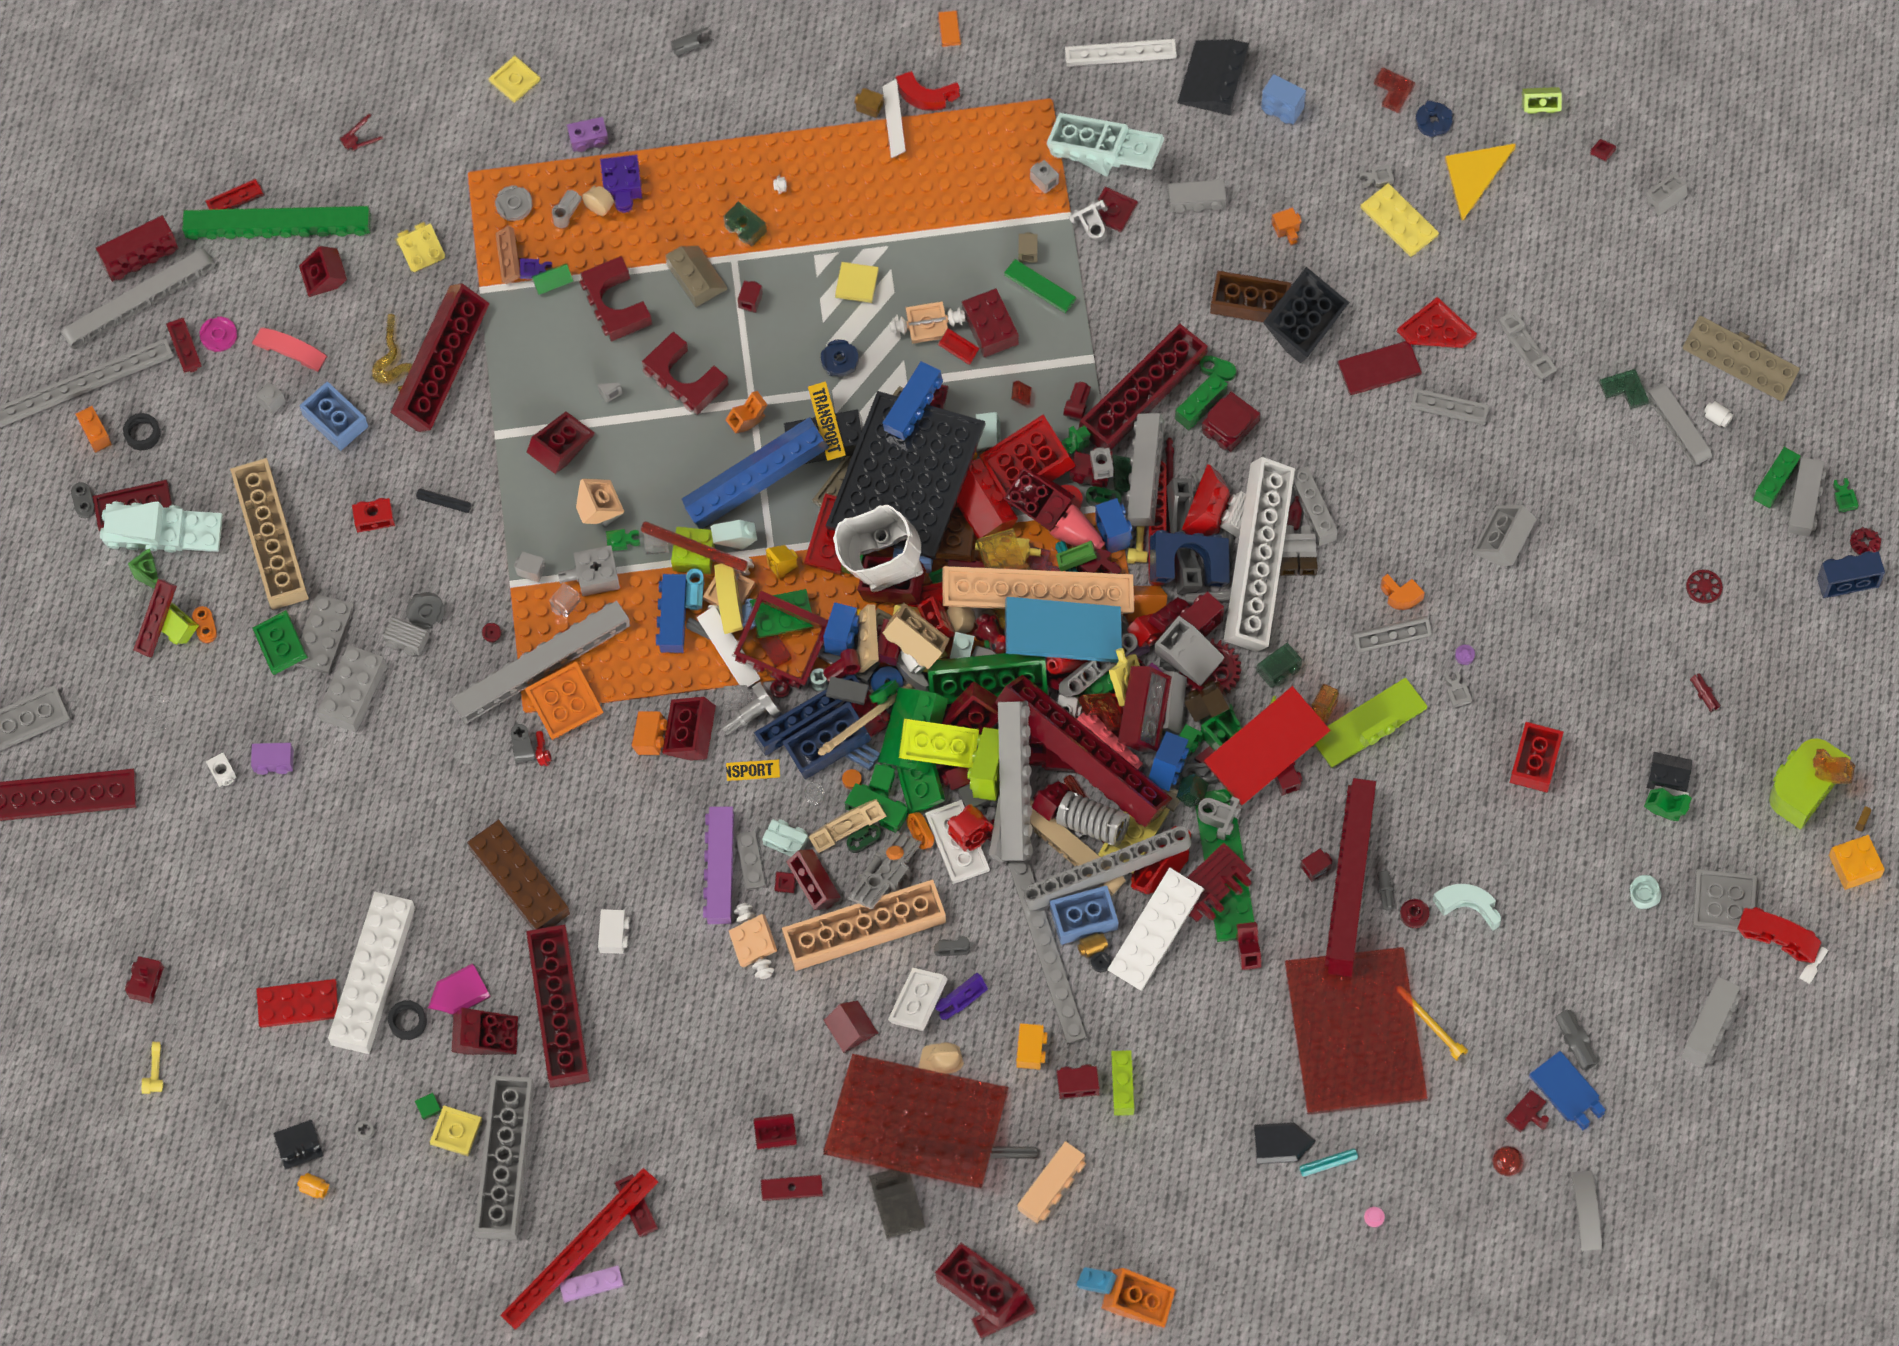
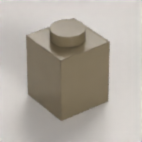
[1018,232,1038,263]

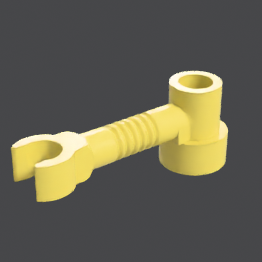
[1127,526,1147,564]
[142,1042,163,1094]

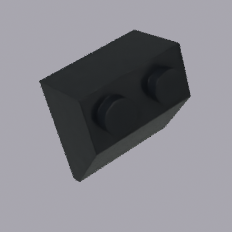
[1646,752,1692,792]

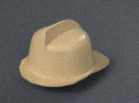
[919,1042,964,1075]

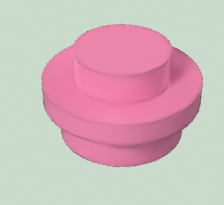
[1364,1207,1385,1227]

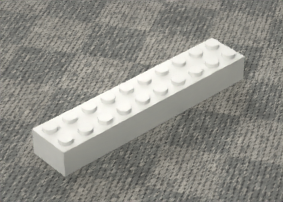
[1224,457,1295,652]

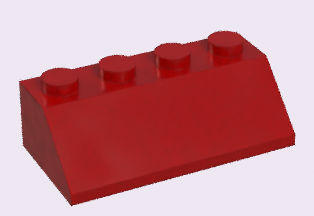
[956,459,1018,540]

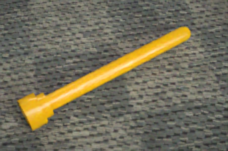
[1396,986,1468,1061]

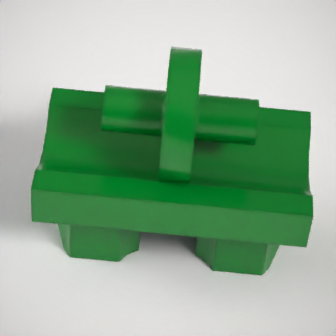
[1061,426,1090,454]

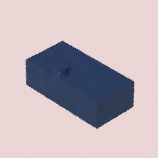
[782,702,872,779]

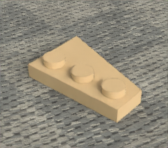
[857,604,879,673]

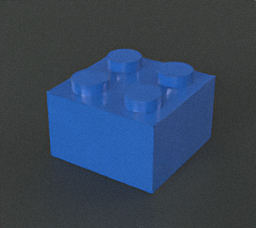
[1095,498,1133,553]
[823,602,859,656]
[1149,731,1189,792]

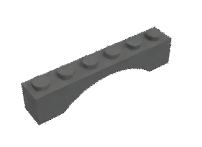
[1166,478,1202,594]

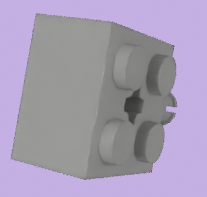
[558,545,620,597]

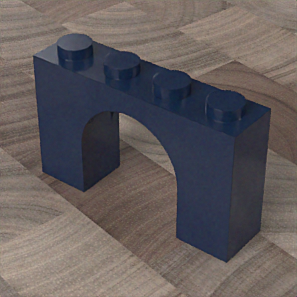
[1150,530,1229,587]

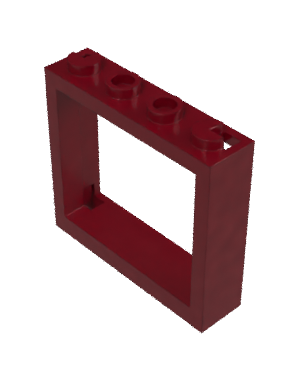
[732,591,829,688]

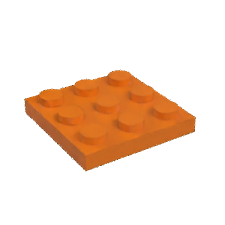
[525,662,604,740]

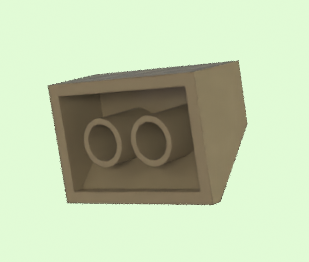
[665,246,728,307]

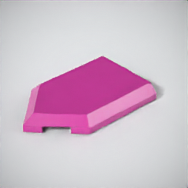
[428,963,490,1015]

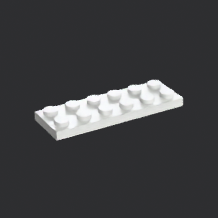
[1107,868,1204,991]

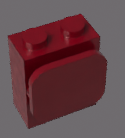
[1202,392,1261,452]

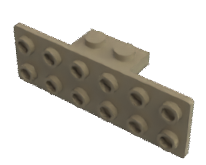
[1682,316,1800,401]

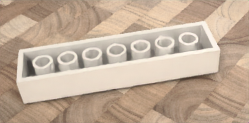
[328,892,415,1054]

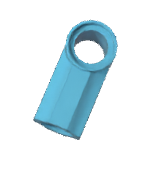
[685,569,705,610]

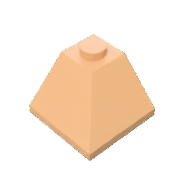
[576,479,624,524]

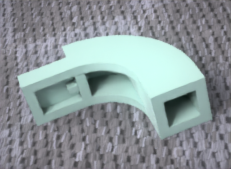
[1432,884,1501,930]

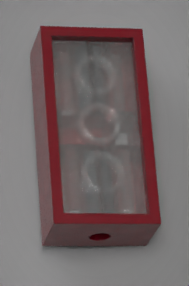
[1118,666,1172,752]

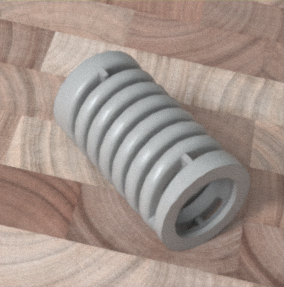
[1056,791,1130,847]

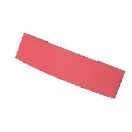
[252,328,327,372]

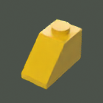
[766,545,798,579]

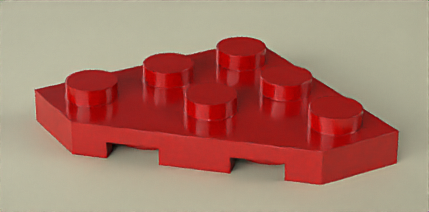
[1397,297,1477,348]

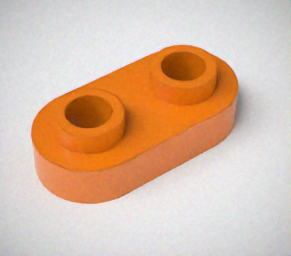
[192,606,217,643]
[907,812,934,849]

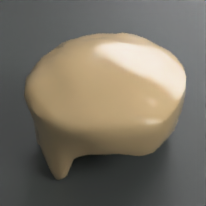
[582,185,614,216]
[946,607,975,634]

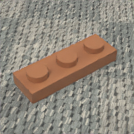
[495,226,520,284]

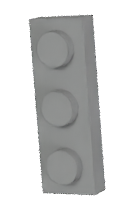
[736,831,765,891]

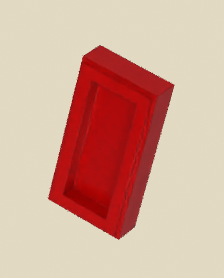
[938,328,979,365]

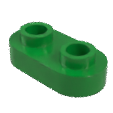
[869,679,899,705]

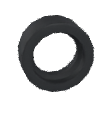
[123,413,161,451]
[388,1000,427,1040]

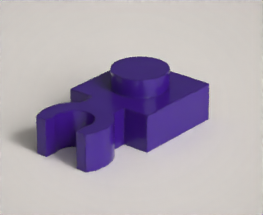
[520,258,552,279]

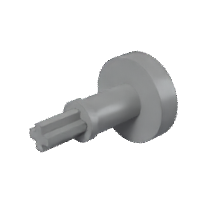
[721,681,783,735]

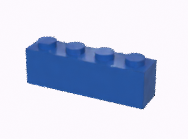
[883,361,943,440]
[656,574,687,653]

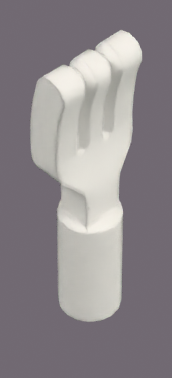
[1799,947,1828,984]

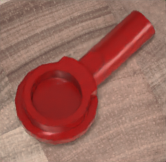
[535,731,552,766]

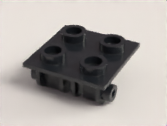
[273,1119,323,1170]

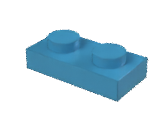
[1076,1267,1117,1294]

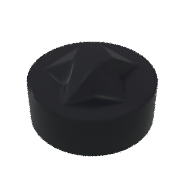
[1091,951,1111,973]

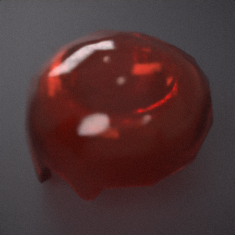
[1492,1146,1525,1177]

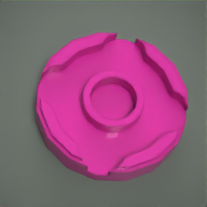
[200,316,237,352]

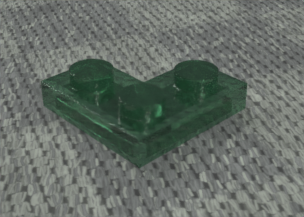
[1599,369,1649,410]

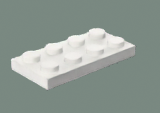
[925,800,990,884]

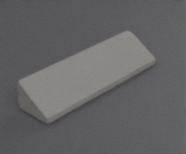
[1351,616,1432,653]

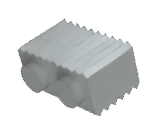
[383,617,430,656]

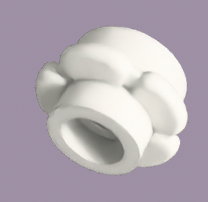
[773,175,787,194]

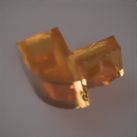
[1813,749,1855,784]

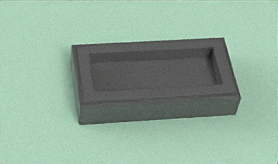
[826,677,869,705]

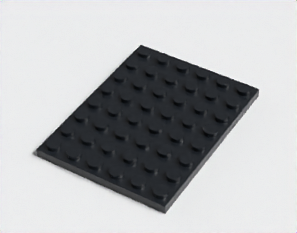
[826,391,986,560]

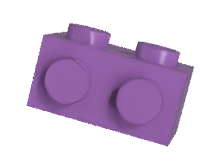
[567,117,609,152]

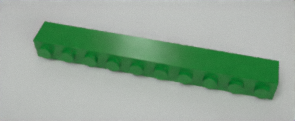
[182,206,371,240]

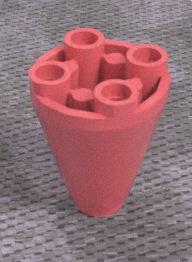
[1050,504,1105,549]

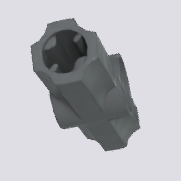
[1555,1009,1598,1070]

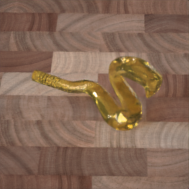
[372,314,413,392]

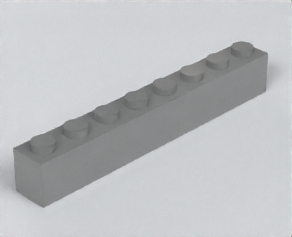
[998,701,1033,861]

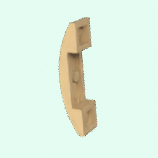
[808,799,887,853]

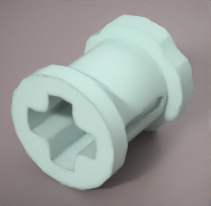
[810,668,828,691]

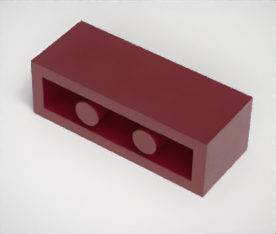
[786,849,841,910]

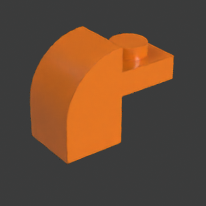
[725,391,768,434]
[1381,574,1425,610]

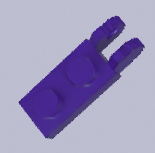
[935,973,988,1020]

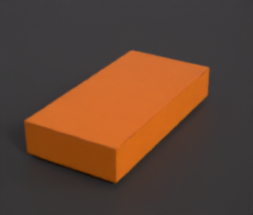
[938,10,960,47]

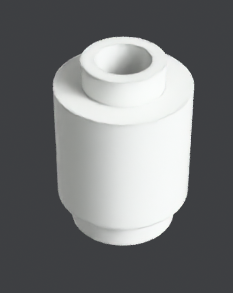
[1704,401,1733,428]
[900,650,926,674]

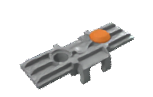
[848,831,921,909]

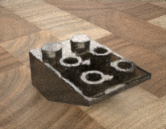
[868,1165,926,1239]

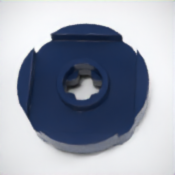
[1415,100,1453,137]
[821,339,859,377]

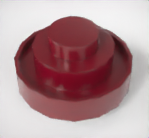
[1400,899,1429,929]

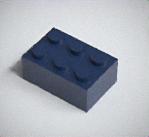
[1817,551,1885,599]

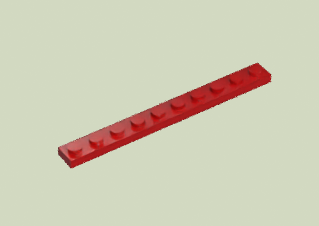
[500,1168,658,1330]

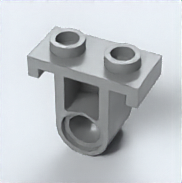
[1069,200,1108,242]
[1198,797,1241,840]

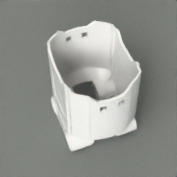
[833,505,924,592]

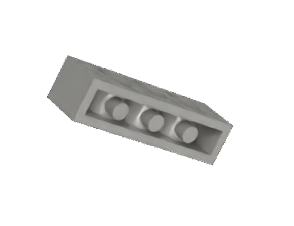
[1292,466,1337,546]

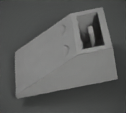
[1154,616,1225,686]

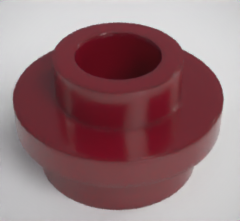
[770,679,790,698]

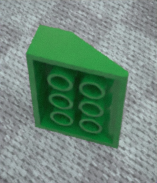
[878,687,949,774]

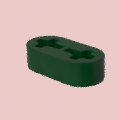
[1086,486,1121,506]
[847,824,881,853]

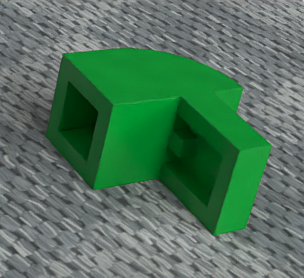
[1644,788,1692,821]

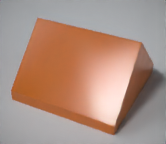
[1126,586,1167,623]

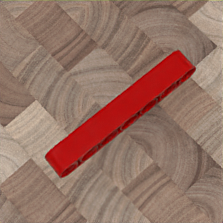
[1148,461,1166,587]

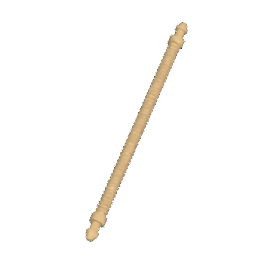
[818,683,913,755]

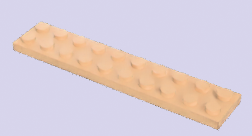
[943,566,1134,614]

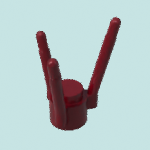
[339,114,383,151]

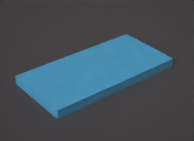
[1005,597,1122,663]

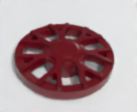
[1686,569,1723,604]

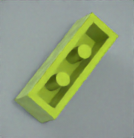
[1111,1050,1134,1116]

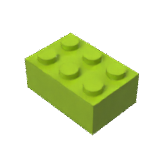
[968,727,1000,801]

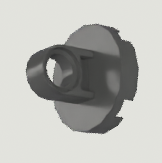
[406,592,445,629]

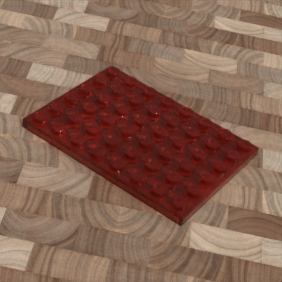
[1285,947,1428,1115]
[823,1054,1009,1189]

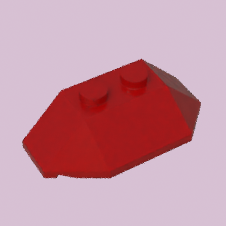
[1182,464,1231,536]
[1131,826,1191,894]

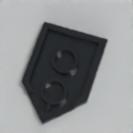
[1254,1122,1316,1164]

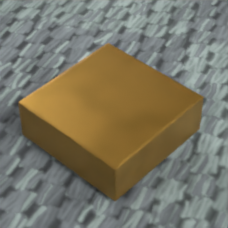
[1855,806,1872,832]

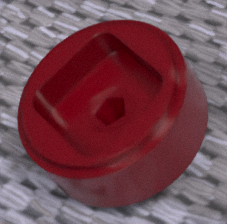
[482,623,502,642]

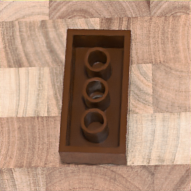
[1210,270,1292,322]

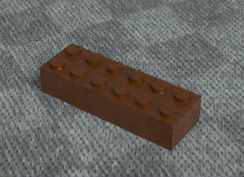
[467,819,570,930]

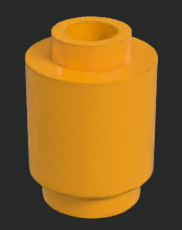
[297,1173,329,1199]

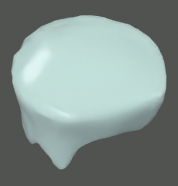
[1630,875,1661,909]

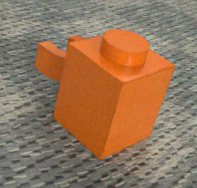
[1271,207,1302,246]

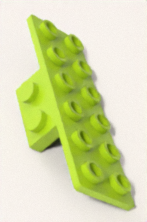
[1315,678,1427,768]

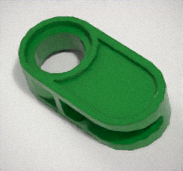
[1200,355,1236,381]

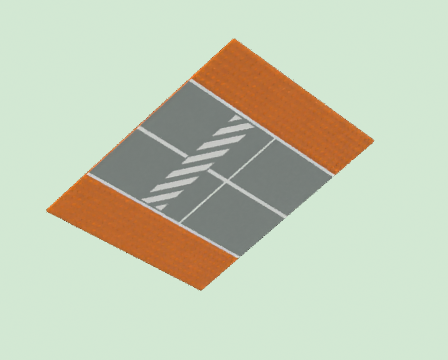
[468,98,1132,713]

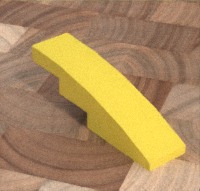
[714,560,743,634]

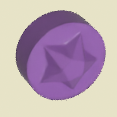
[1455,645,1475,665]

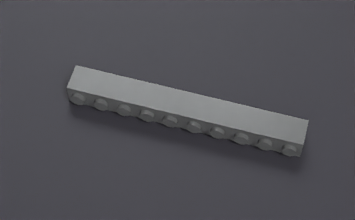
[451,601,630,724]

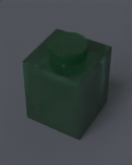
[1176,774,1209,808]

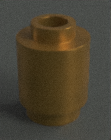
[1077,933,1108,958]

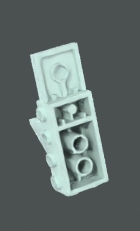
[1047,113,1164,177]
[100,502,223,553]

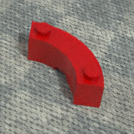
[1737,907,1821,963]

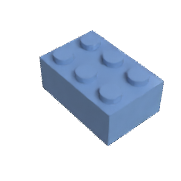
[299,381,368,451]
[1050,886,1118,945]

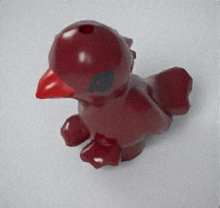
[972,614,1006,654]

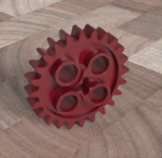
[1179,638,1242,694]

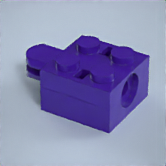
[600,155,642,213]

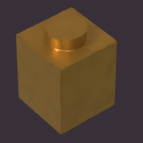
[854,88,884,118]

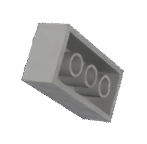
[317,645,387,733]
[1681,977,1741,1067]

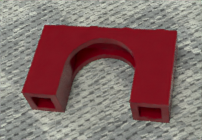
[579,256,652,342]
[642,331,729,415]

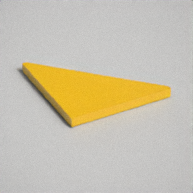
[1445,143,1516,221]

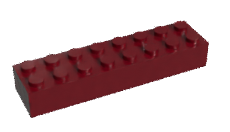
[390,283,490,432]
[1078,323,1208,451]
[526,924,590,1088]

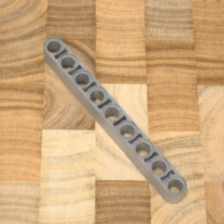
[62,249,215,349]
[1023,826,1191,910]

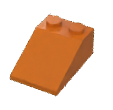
[1101,1268,1176,1328]

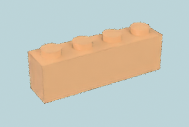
[1018,1141,1086,1224]

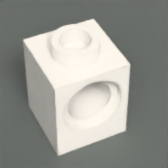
[206,753,236,787]

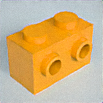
[1016,1023,1048,1070]

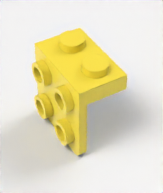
[395,222,445,272]

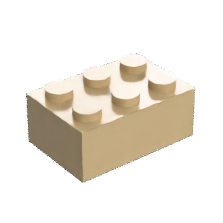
[883,603,949,669]

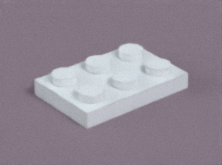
[888,968,948,1031]

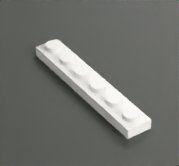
[1065,39,1176,67]

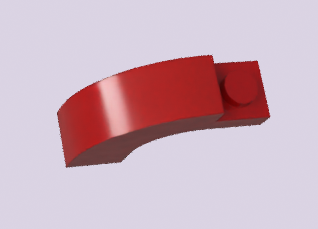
[895,71,960,111]

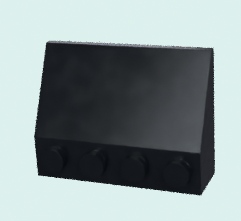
[1177,39,1249,116]
[1263,267,1350,363]

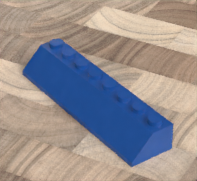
[682,417,829,529]

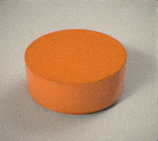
[842,769,862,790]

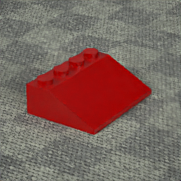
[979,414,1076,507]

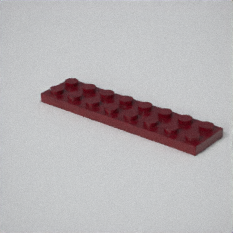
[0,768,137,821]

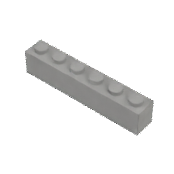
[1125,413,1165,526]

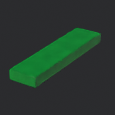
[1004,259,1076,313]

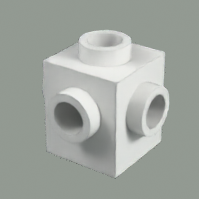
[1056,695,1083,719]

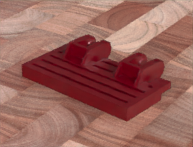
[1186,843,1252,922]

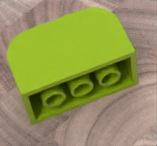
[1769,738,1851,830]

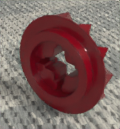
[1850,527,1881,555]

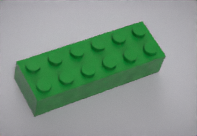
[927,653,1048,705]

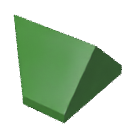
[128,549,158,589]

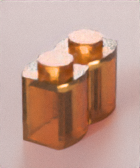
[1311,684,1339,723]

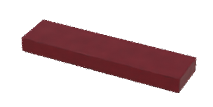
[133,579,177,657]

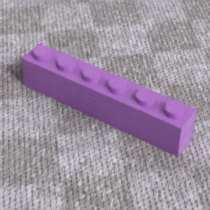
[703,807,734,924]

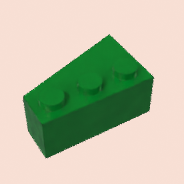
[1200,704,1241,751]

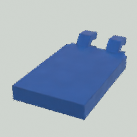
[1529,1051,1606,1130]

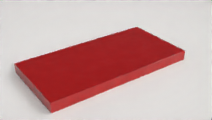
[1203,686,1331,806]

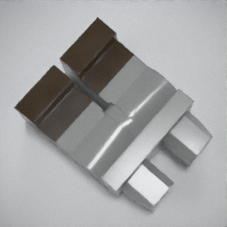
[1280,525,1318,576]

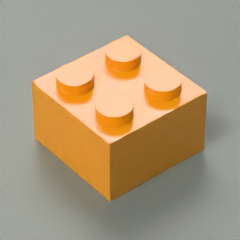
[1829,835,1885,890]

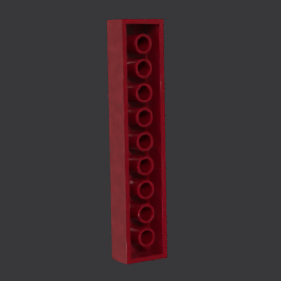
[995,675,1173,827]
[1325,778,1376,977]

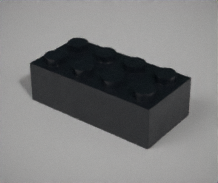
[784,409,863,464]

